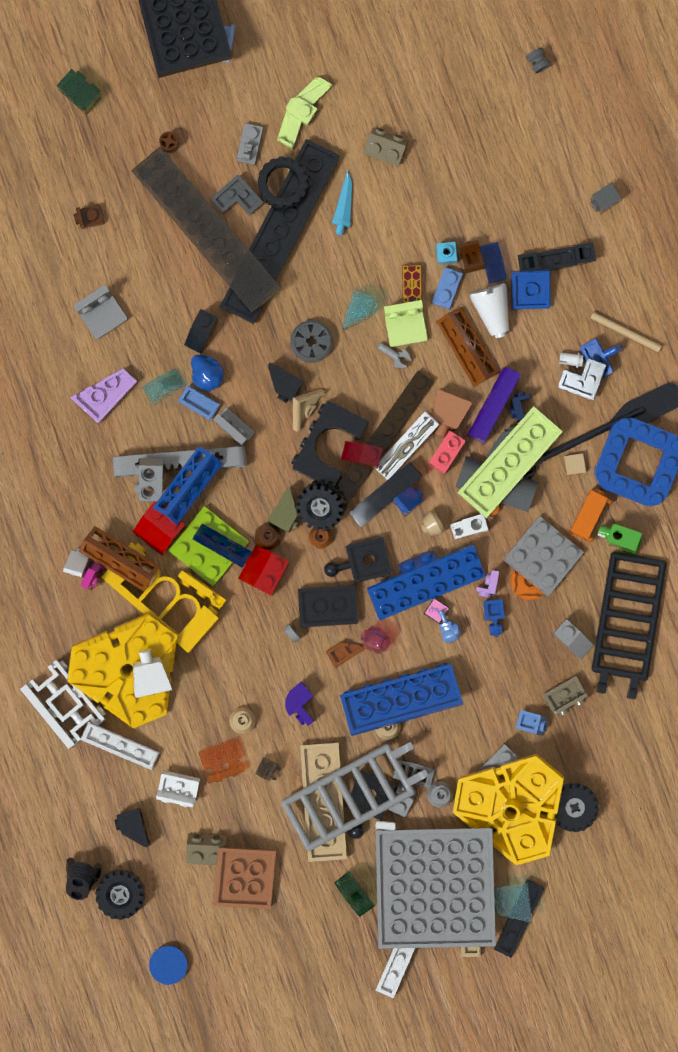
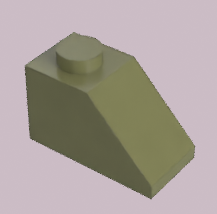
[268,488,299,533]

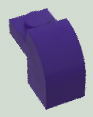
[285,682,314,726]

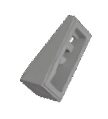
[392,759,435,788]

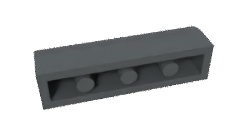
[456,456,538,512]

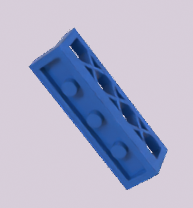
[153,446,223,525]

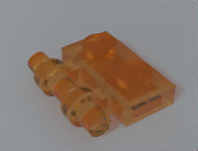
[198,740,245,783]

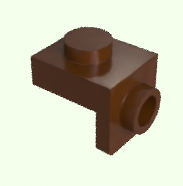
[460,240,485,273]

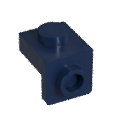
[509,392,531,423]

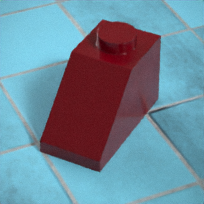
[341,441,383,469]

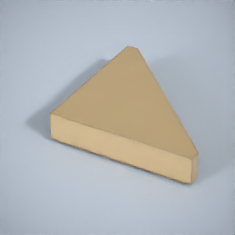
[293,389,325,432]

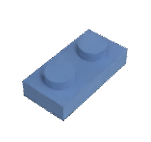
[431,267,463,310]

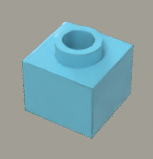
[436,242,457,265]

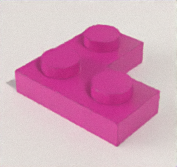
[80,561,106,590]

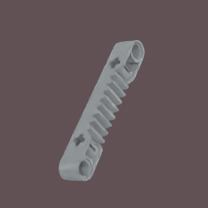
[112,446,247,477]

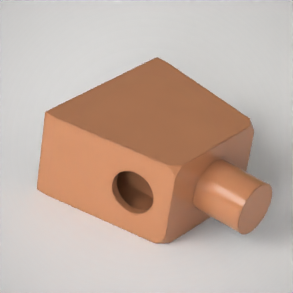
[432,389,472,438]

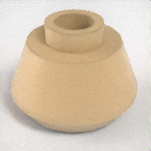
[420,511,444,536]
[229,707,256,734]
[375,723,401,740]

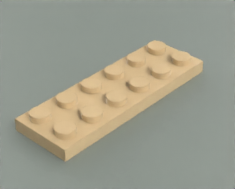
[300,743,347,862]

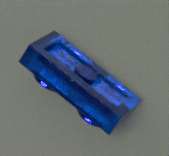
[480,242,507,284]

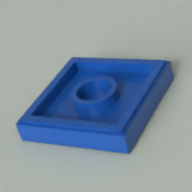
[511,269,550,310]

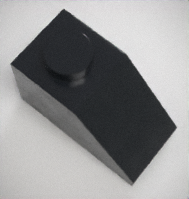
[184,309,219,354]
[268,363,303,403]
[114,808,150,847]

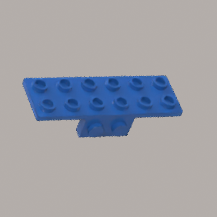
[367,545,485,620]

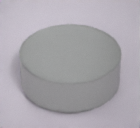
[283,624,301,642]

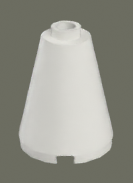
[469,283,509,338]

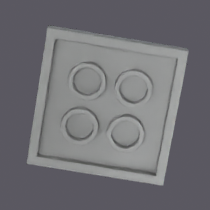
[504,516,584,597]

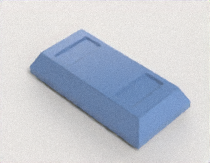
[178,385,220,421]

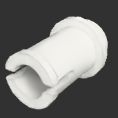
[559,352,583,368]

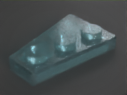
[494,883,533,923]

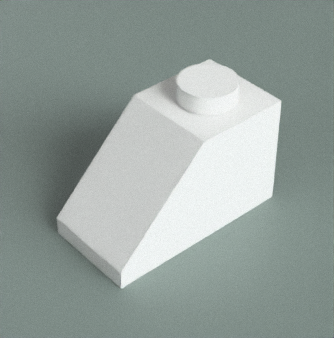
[63,548,91,578]

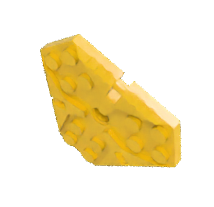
[67,613,177,729]
[453,753,564,865]

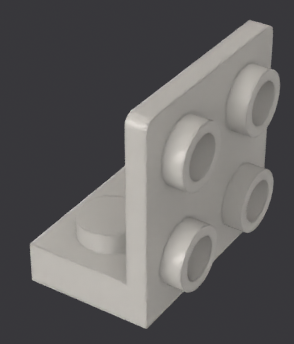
[73,285,128,340]

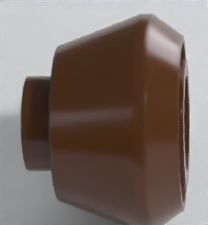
[255,523,281,550]

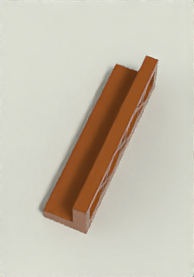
[436,307,500,387]
[79,526,160,591]

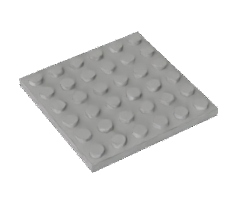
[376,828,496,949]

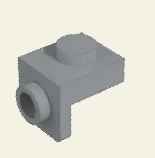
[388,783,417,817]

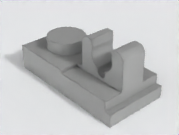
[236,123,263,165]

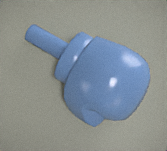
[439,610,461,643]

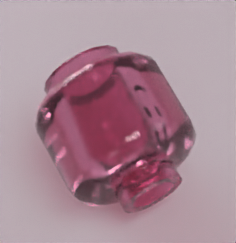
[361,626,391,654]

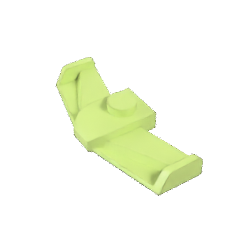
[277,77,332,150]

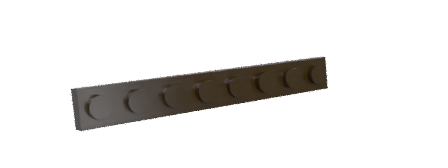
[338,371,433,505]

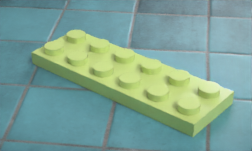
[458,406,563,518]

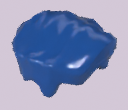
[191,354,224,391]

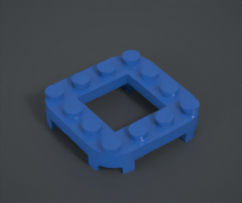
[594,418,678,506]

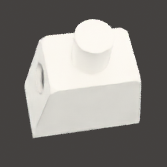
[133,649,172,698]

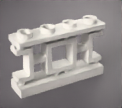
[20,660,106,749]

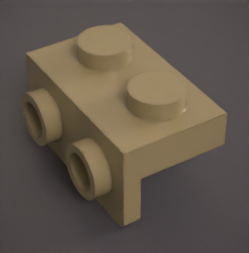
[363,127,408,166]
[542,676,588,716]
[186,833,227,865]

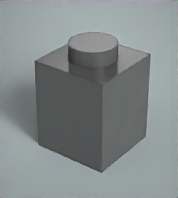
[590,183,622,214]

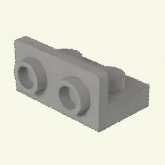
[213,408,255,446]

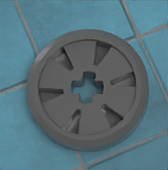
[290,320,332,363]

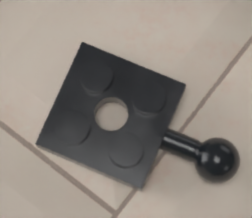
[324,537,392,583]
[346,770,396,839]

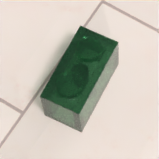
[56,69,102,115]

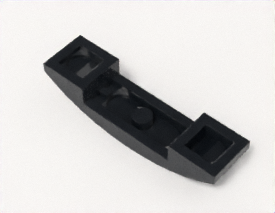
[517,242,596,271]

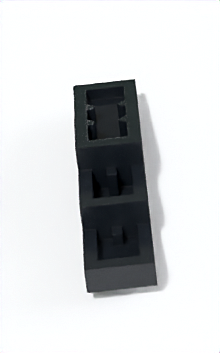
[349,462,423,527]

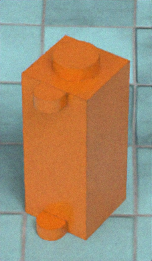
[569,489,612,543]

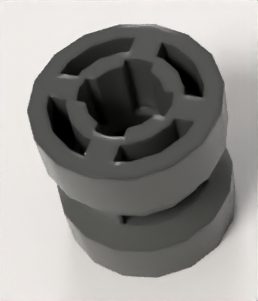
[526,47,551,74]

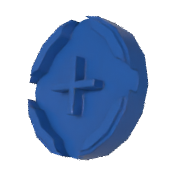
[149,945,188,985]

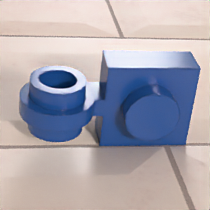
[483,599,505,637]

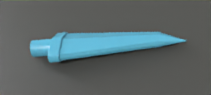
[332,171,352,236]

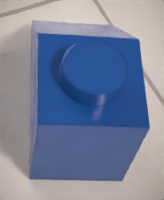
[393,486,423,516]

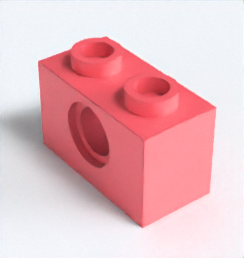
[428,431,466,475]

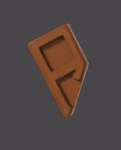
[326,641,365,668]

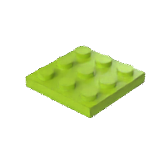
[168,506,249,587]

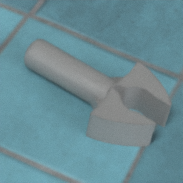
[377,343,411,369]

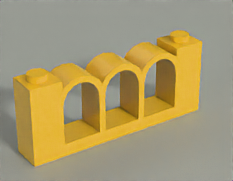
[101,542,220,653]

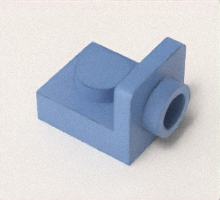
[516,710,548,736]

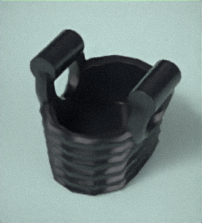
[66,858,102,900]

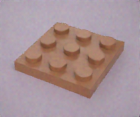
[212,847,276,909]

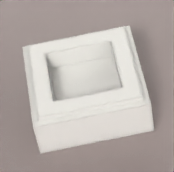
[375,821,396,831]

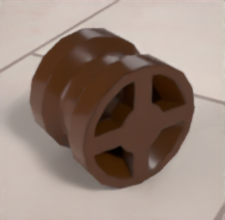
[159,131,179,153]

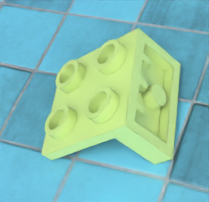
[384,300,427,347]

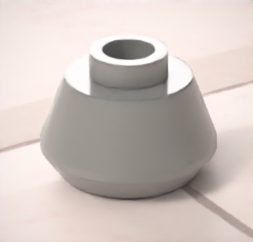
[427,781,453,808]

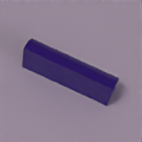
[467,367,521,445]

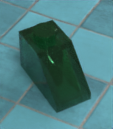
[334,871,375,917]

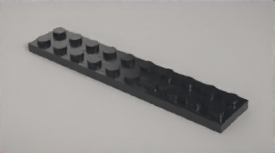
[220,139,340,325]

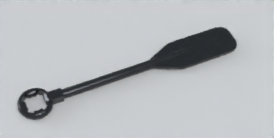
[524,383,678,478]

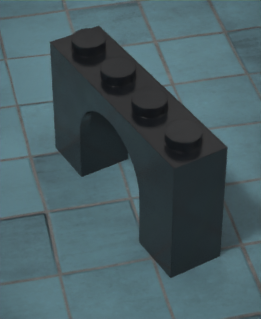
[291,401,369,487]

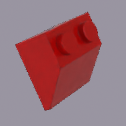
[132,501,186,555]
[238,545,290,596]

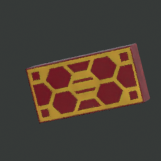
[402,265,422,303]

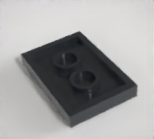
[298,585,358,628]

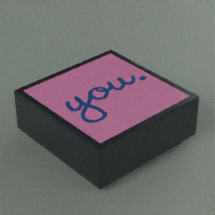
[423,598,450,624]

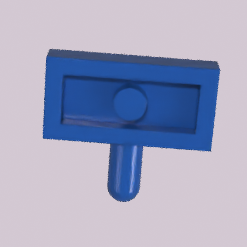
[579,338,624,378]

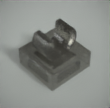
[255,756,281,781]

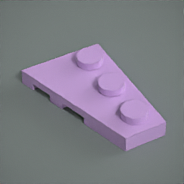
[70,369,137,424]

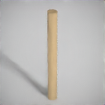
[590,312,662,352]

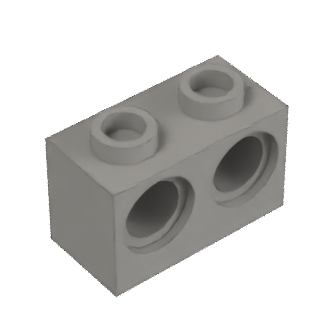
[135,458,163,501]

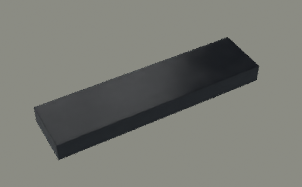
[494,879,545,958]

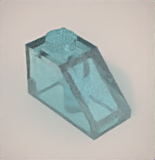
[342,290,378,330]
[142,369,186,406]

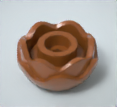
[309,527,333,549]

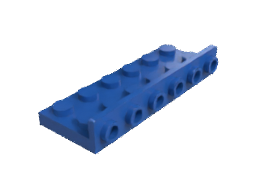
[340,663,463,736]

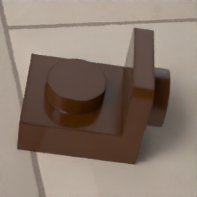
[74,205,104,229]

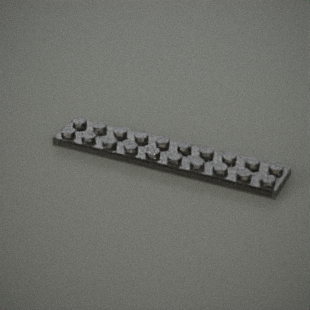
[131,147,281,313]

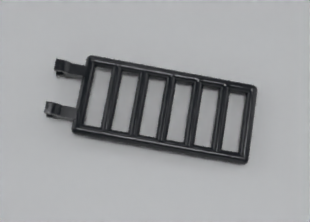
[591,552,667,699]

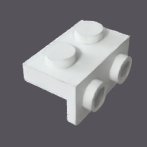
[156,770,200,807]

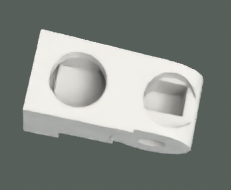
[450,514,489,540]

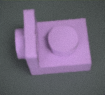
[476,570,499,598]

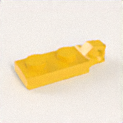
[178,570,227,609]

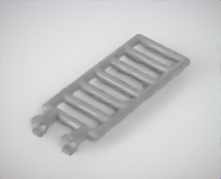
[281,742,429,851]

